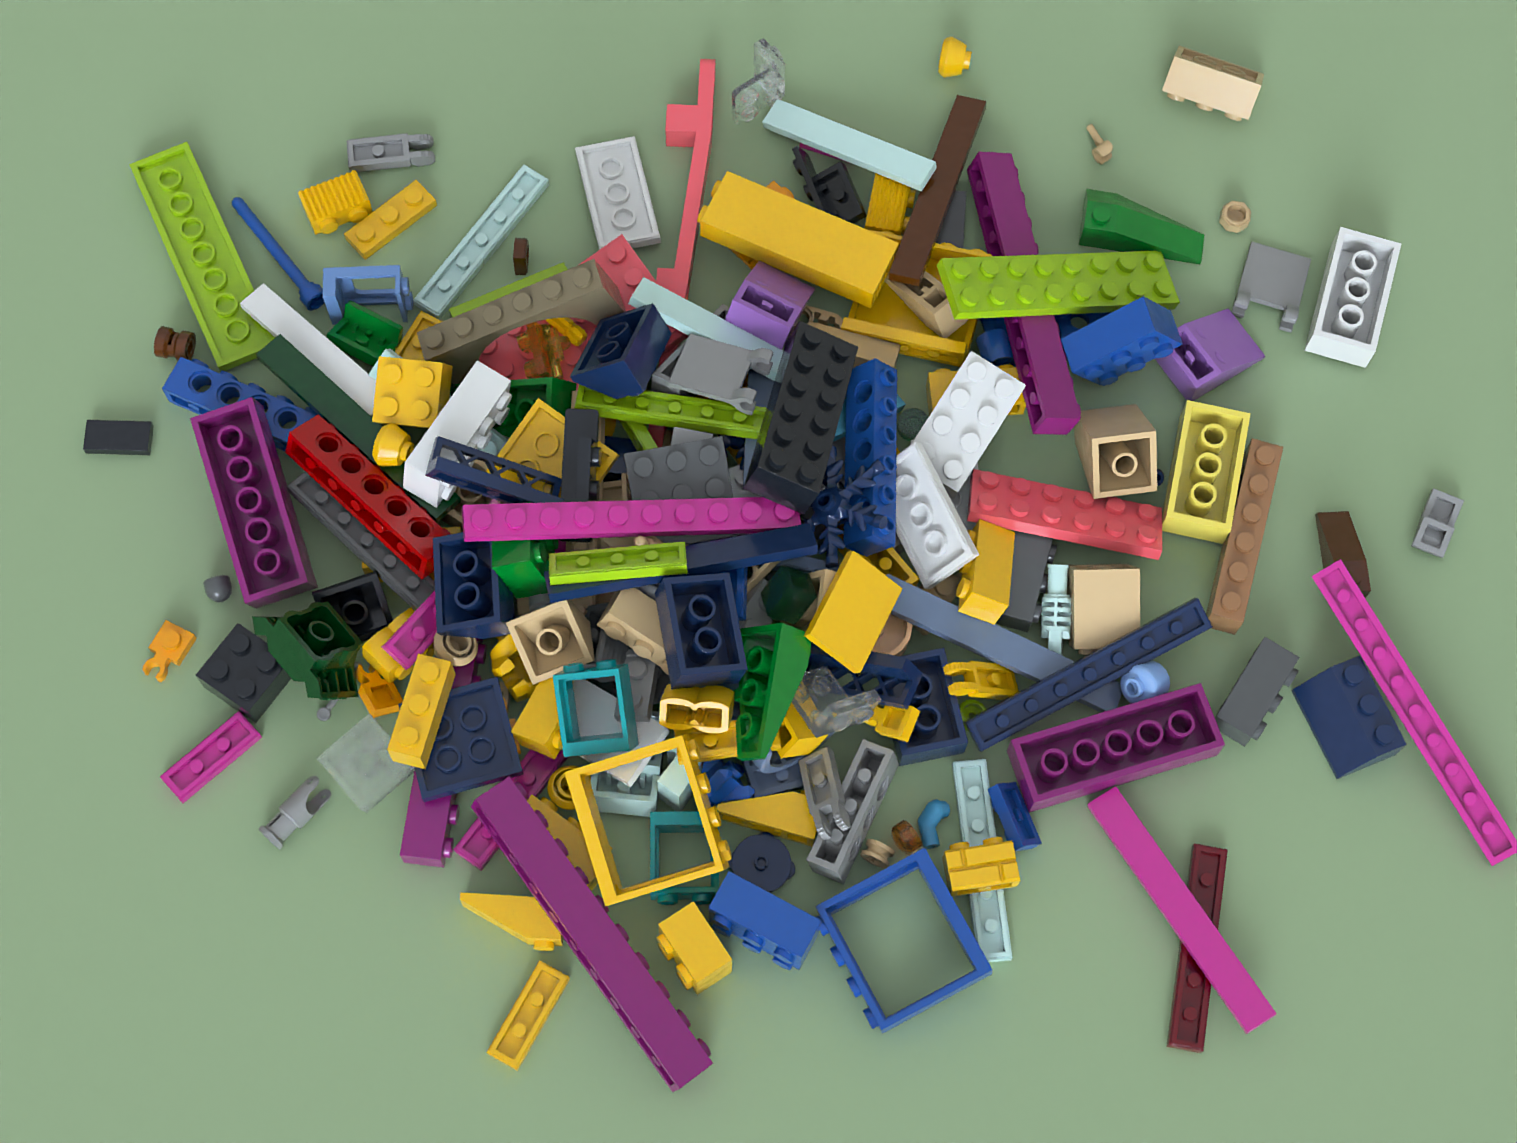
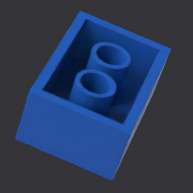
[1061,296,1183,386]
[708,871,822,970]

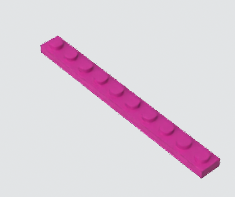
[462,497,801,542]
[1311,559,1517,866]

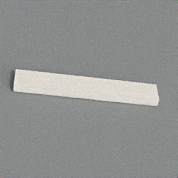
[240,283,376,417]

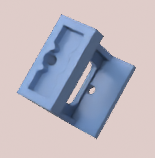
[323,265,413,325]

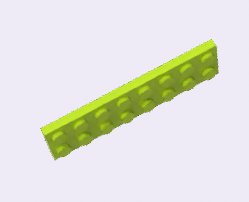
[129,142,275,372]
[937,251,1180,320]

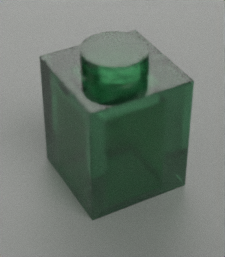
[760,565,817,625]

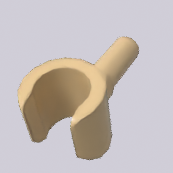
[1086,124,1113,164]

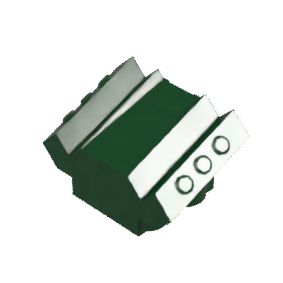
[252,601,363,700]

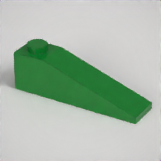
[1078,189,1205,265]
[734,623,811,761]

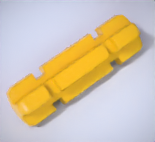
[546,317,588,346]

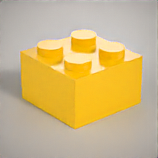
[372,356,453,429]
[656,901,732,995]

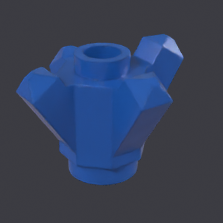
[701,759,755,807]

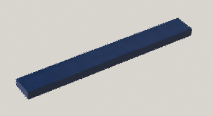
[544,523,818,603]
[964,598,1213,752]

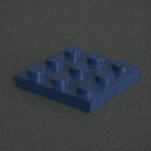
[398,677,524,802]

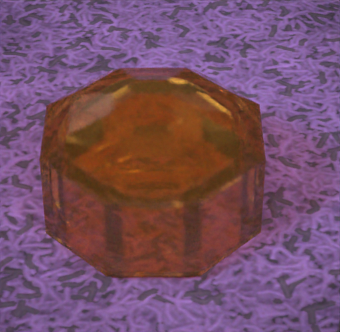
[891,820,922,856]

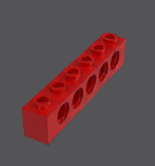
[285,414,451,579]

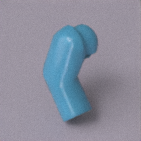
[917,799,950,849]

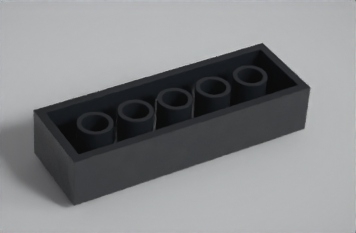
[743,321,858,515]

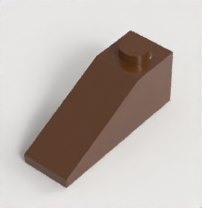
[1315,511,1371,598]

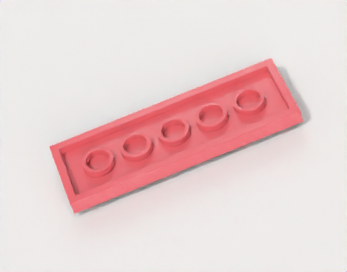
[967,469,1162,560]

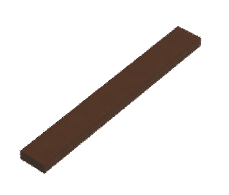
[889,95,986,287]

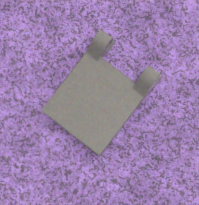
[1231,242,1311,333]
[668,334,773,415]

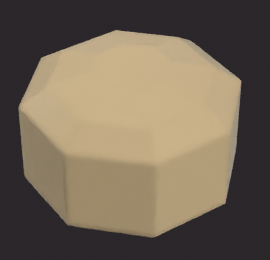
[1219,200,1251,233]

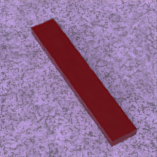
[1167,843,1228,1053]

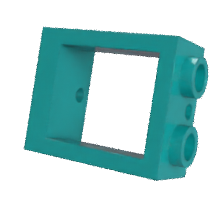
[552,659,639,757]
[650,811,719,905]

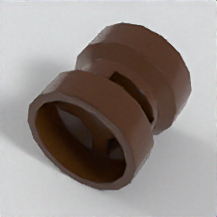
[154,326,196,361]

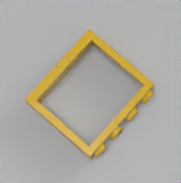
[564,733,732,906]

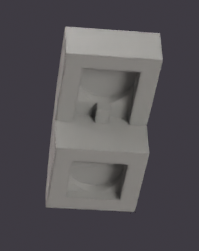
[1411,488,1464,558]

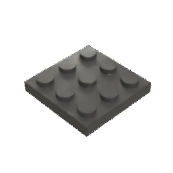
[623,436,740,545]

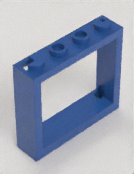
[815,848,993,1034]

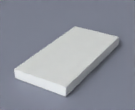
[575,136,661,250]
[896,442,979,589]
[573,679,670,787]

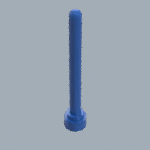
[232,197,325,311]

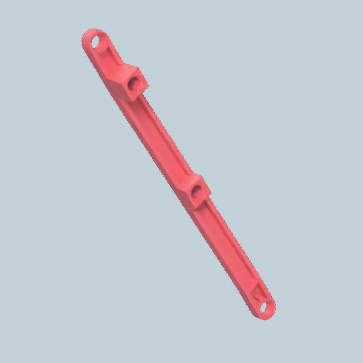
[648,59,716,448]

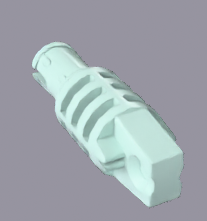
[1041,564,1071,655]

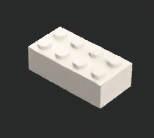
[1304,227,1401,368]
[912,351,1026,500]
[403,360,512,508]

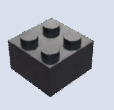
[196,623,291,723]

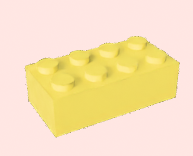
[1162,400,1251,544]

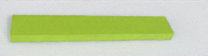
[574,384,766,439]

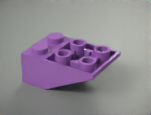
[725,260,815,350]
[1155,308,1265,401]

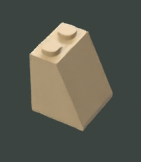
[1074,404,1157,499]
[1067,564,1140,655]

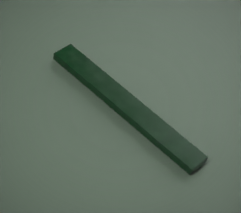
[256,334,461,523]

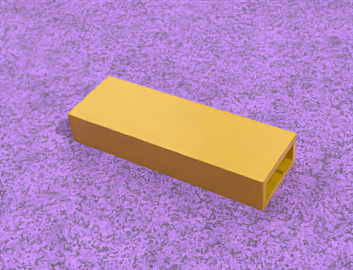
[697,171,899,308]

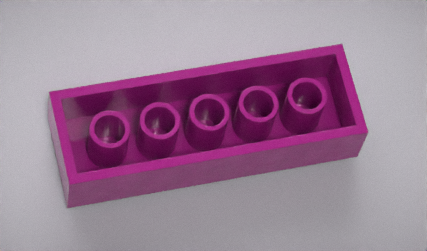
[190,397,318,609]
[1006,683,1225,813]

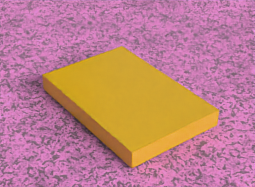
[804,551,903,674]

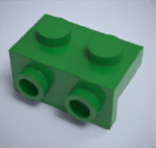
[326,300,403,367]

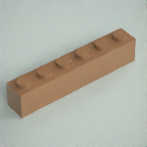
[1206,438,1283,635]

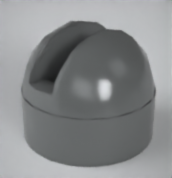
[203,575,232,602]

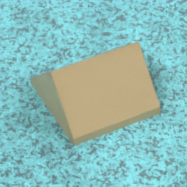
[506,600,595,685]

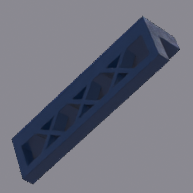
[425,436,564,504]
[800,642,923,709]

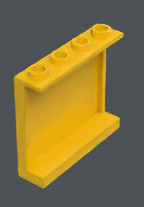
[841,230,992,367]

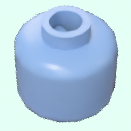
[1120,660,1170,704]

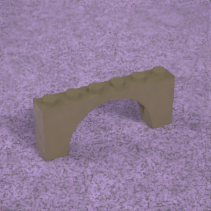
[417,259,626,384]

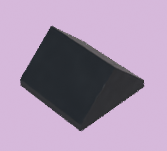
[312,571,393,642]

